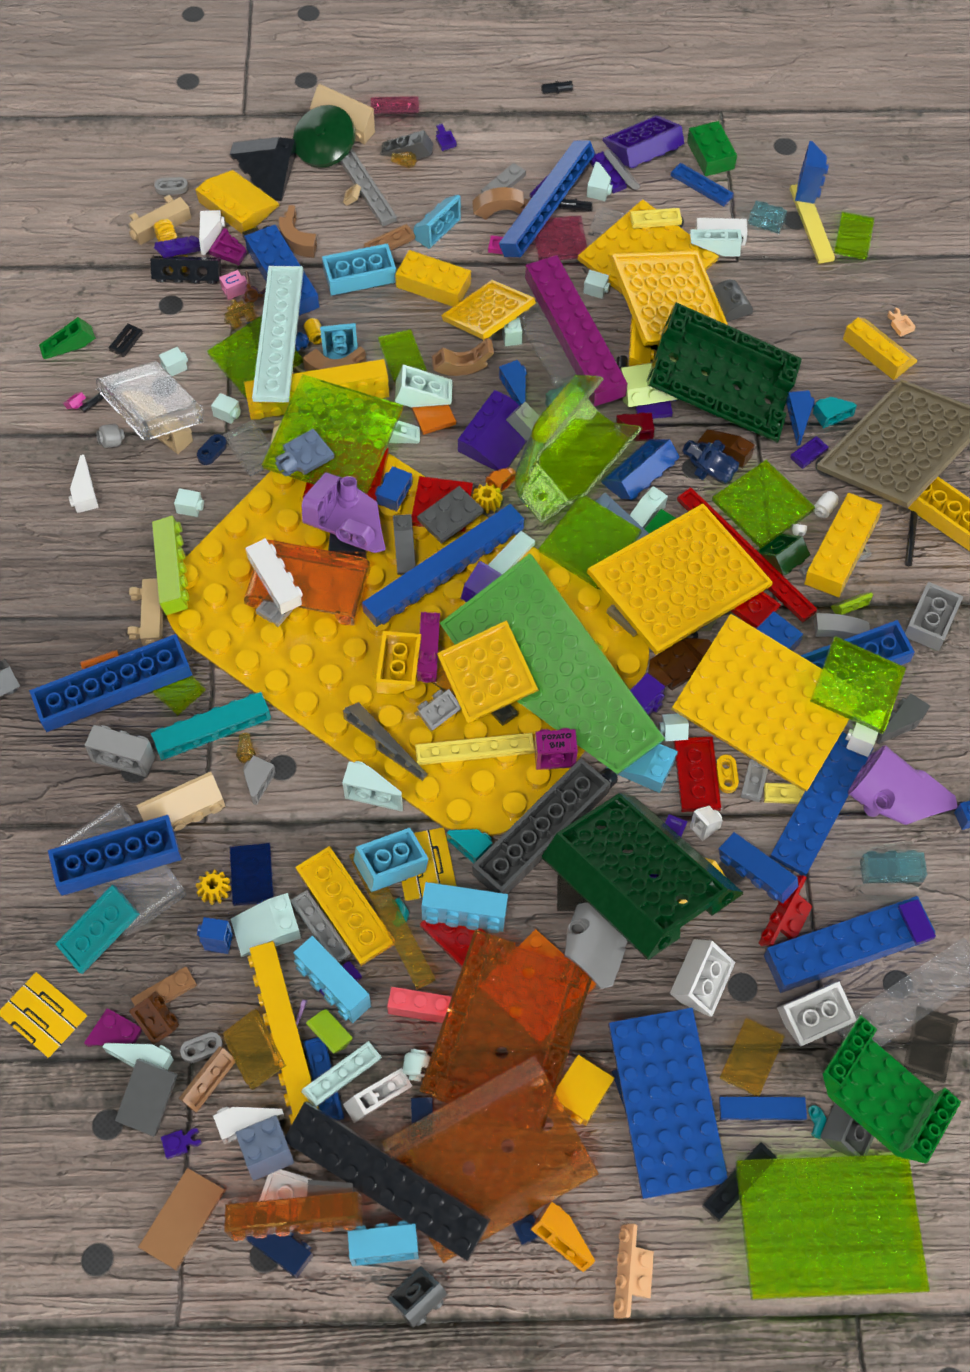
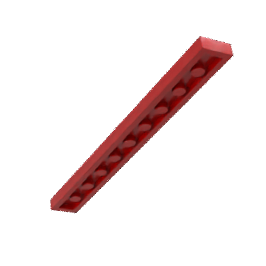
[677,487,817,623]

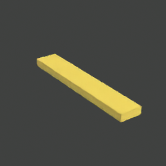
[790,184,835,264]
[415,733,535,765]

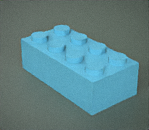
[322,243,396,296]
[422,882,508,933]
[293,936,371,1023]

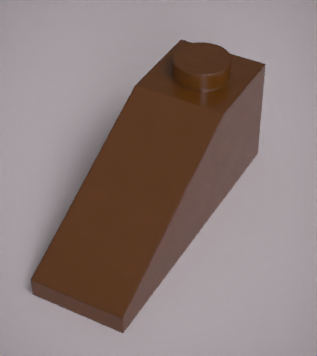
[698,429,755,469]

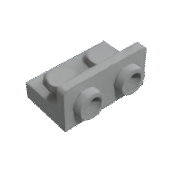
[414,689,461,731]

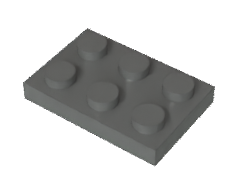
[417,486,483,544]

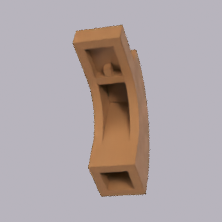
[472,187,529,220]
[279,205,317,258]
[432,338,494,376]
[303,346,366,371]

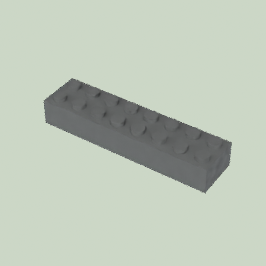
[472,758,611,894]

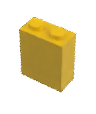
[550,1055,614,1126]

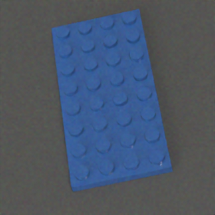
[608,1008,728,1199]

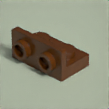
[129,992,179,1045]

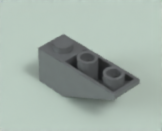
[380,130,433,159]
[876,693,930,744]

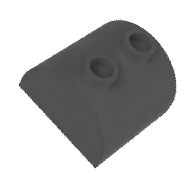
[713,280,753,322]
[387,1266,447,1328]

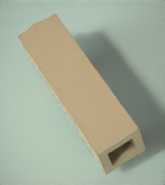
[129,195,191,245]
[128,578,163,646]

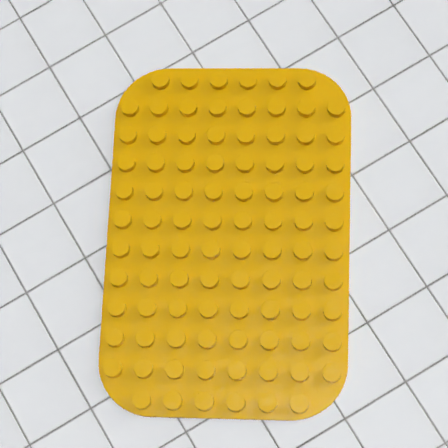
[167,434,649,836]

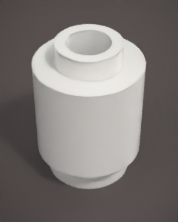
[813,491,839,518]

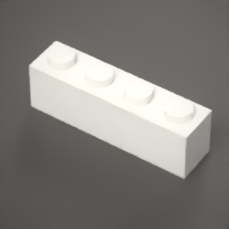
[245,538,303,614]

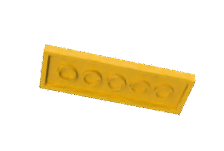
[295,846,395,966]

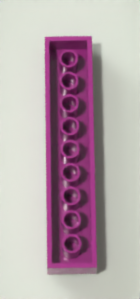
[525,255,628,407]

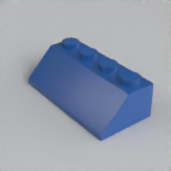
[601,439,680,500]

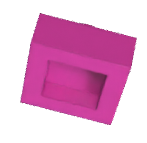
[488,235,503,254]
[63,392,86,409]

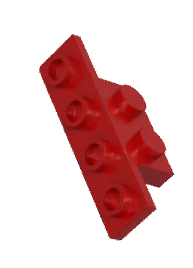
[758,875,813,946]

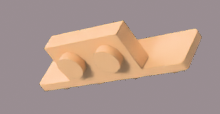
[613,1224,654,1319]

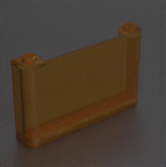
[244,539,371,625]

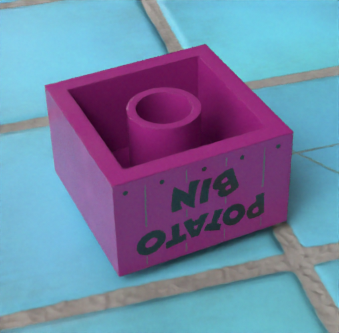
[534,728,578,770]

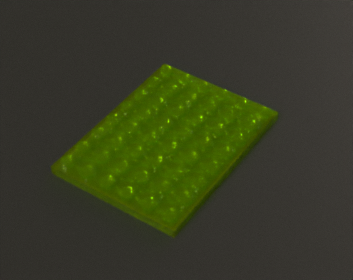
[735,1155,930,1300]

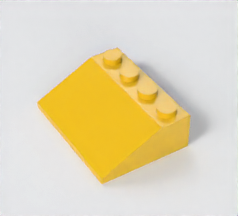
[195,170,280,233]

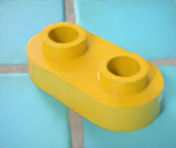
[716,755,739,794]

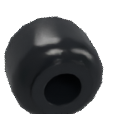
[599,768,618,789]

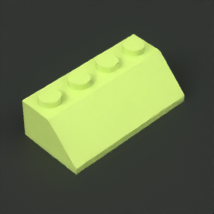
[621,359,678,407]

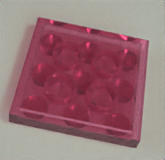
[535,215,587,261]

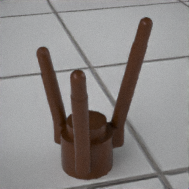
[242,271,266,303]

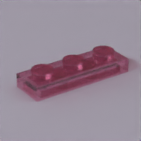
[371,96,419,114]

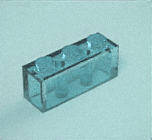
[860,850,927,884]

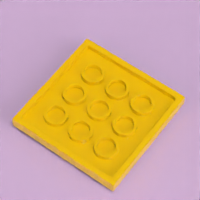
[441,280,536,340]
[437,620,539,723]

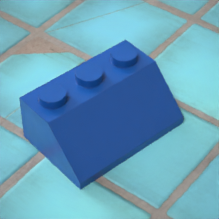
[795,141,829,204]

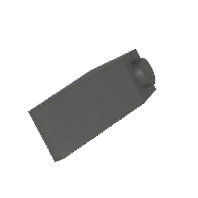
[393,514,416,575]

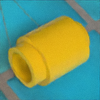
[303,318,322,344]

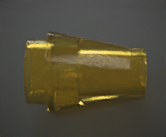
[391,152,416,168]
[236,733,256,763]

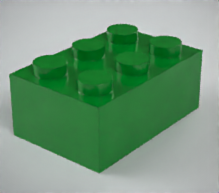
[687,121,737,177]

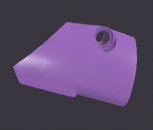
[302,473,385,553]
[848,745,958,825]

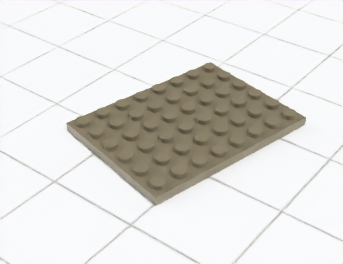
[817,379,970,508]

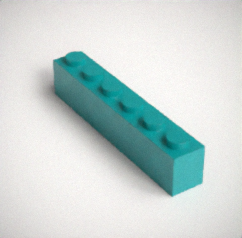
[151,692,271,761]

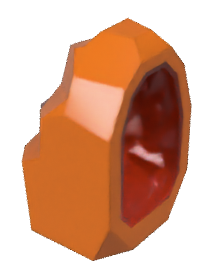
[486,467,517,492]

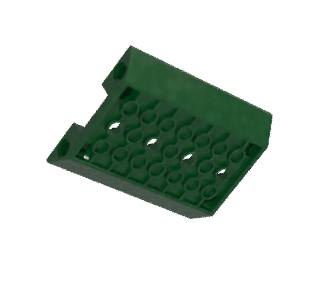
[646,302,802,443]
[542,793,743,960]

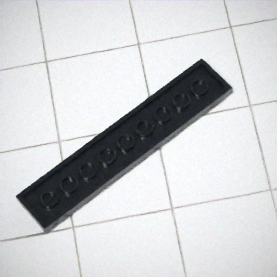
[285,1102,491,1261]

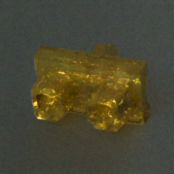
[224,298,256,329]

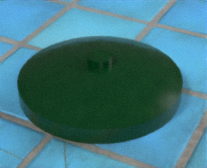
[293,105,356,168]

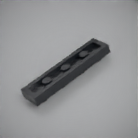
[702,1142,777,1222]

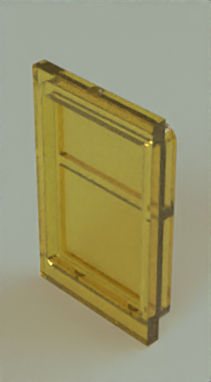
[223,1009,286,1090]
[719,1018,785,1097]

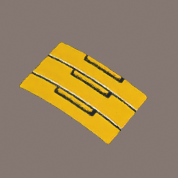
[401,827,457,901]
[0,972,87,1058]

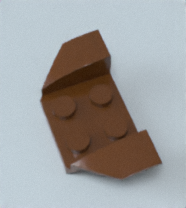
[648,638,712,691]

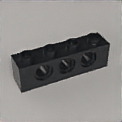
[150,256,221,284]

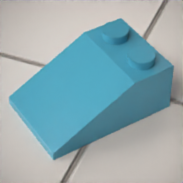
[320,323,358,359]
[607,744,678,793]

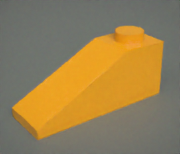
[531,1202,595,1272]

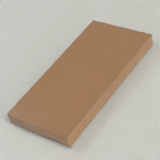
[138,1168,225,1271]

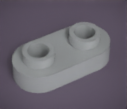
[155,177,188,195]
[180,1032,223,1063]

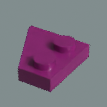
[209,228,247,265]
[84,1008,143,1047]

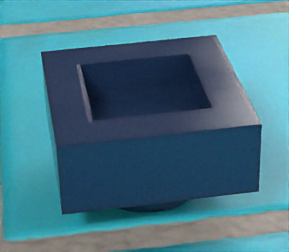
[512,1214,540,1246]

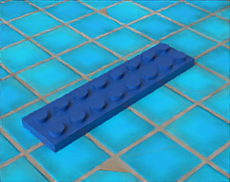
[770,732,874,876]

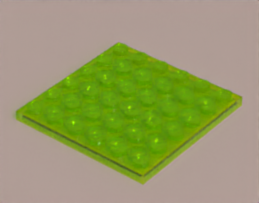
[262,374,403,495]

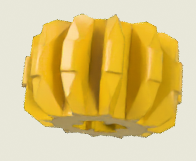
[154,219,177,242]
[472,482,502,514]
[196,869,231,905]

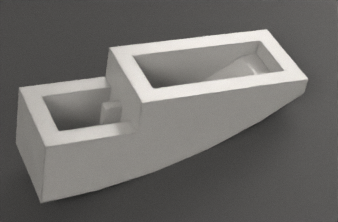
[814,613,870,640]

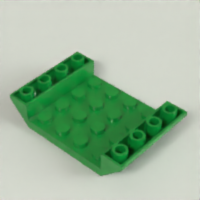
[822,1015,961,1164]

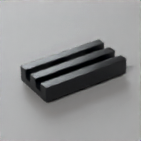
[109,323,143,357]

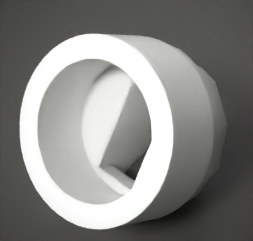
[792,524,807,537]

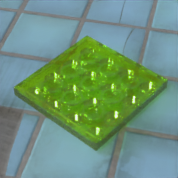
[207,315,303,399]
[712,460,815,549]
[538,493,642,589]
[810,636,906,734]

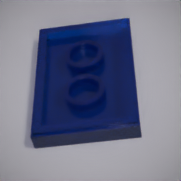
[230,843,274,906]

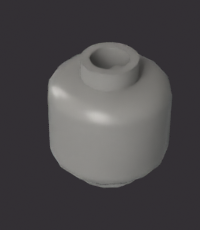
[96,424,124,448]

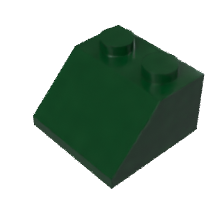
[757,533,810,575]

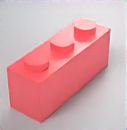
[387,987,454,1024]

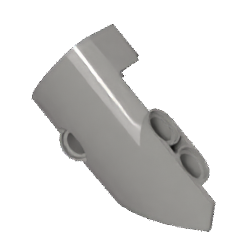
[564,902,627,989]

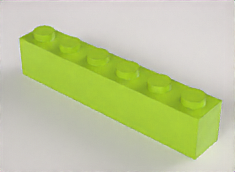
[152,515,189,615]

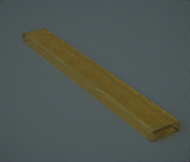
[349,853,436,990]

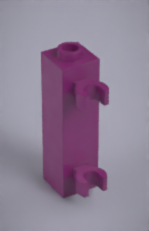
[417,612,440,683]

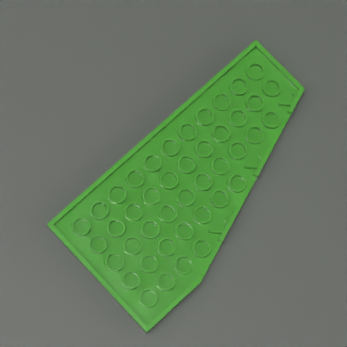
[440,554,665,774]

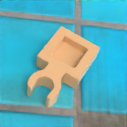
[887,308,916,337]

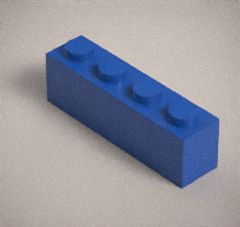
[718,832,798,903]

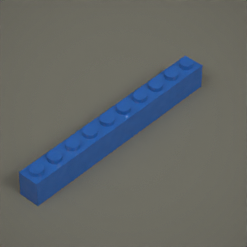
[499,140,595,257]
[362,504,524,627]

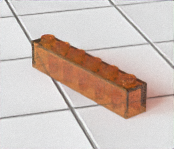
[224,1192,363,1240]

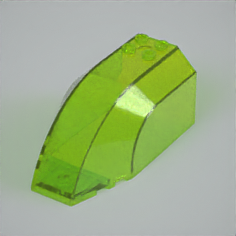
[515,375,642,522]

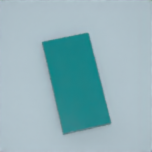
[55,885,140,974]

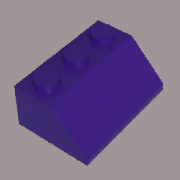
[461,561,502,602]

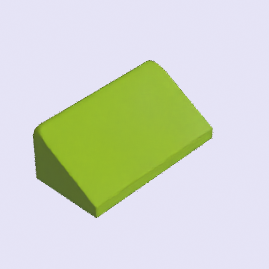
[831,592,873,615]
[306,1009,353,1053]

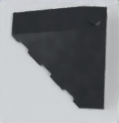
[230,137,296,202]

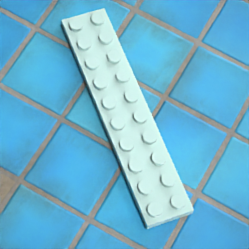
[252,266,304,402]

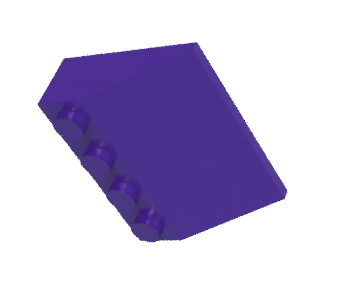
[602,115,685,168]
[458,390,527,471]

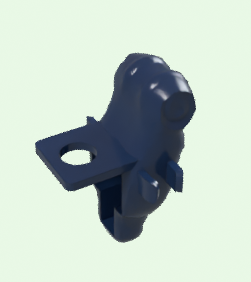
[682,440,739,485]

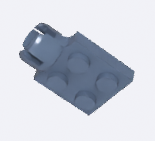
[275,429,334,476]

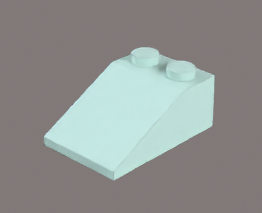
[395,365,452,407]
[342,761,403,811]
[231,893,301,957]

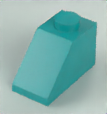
[813,396,857,429]
[447,829,492,864]

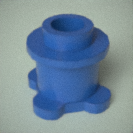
[294,332,309,354]

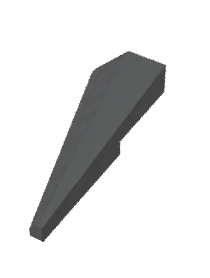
[343,702,428,781]

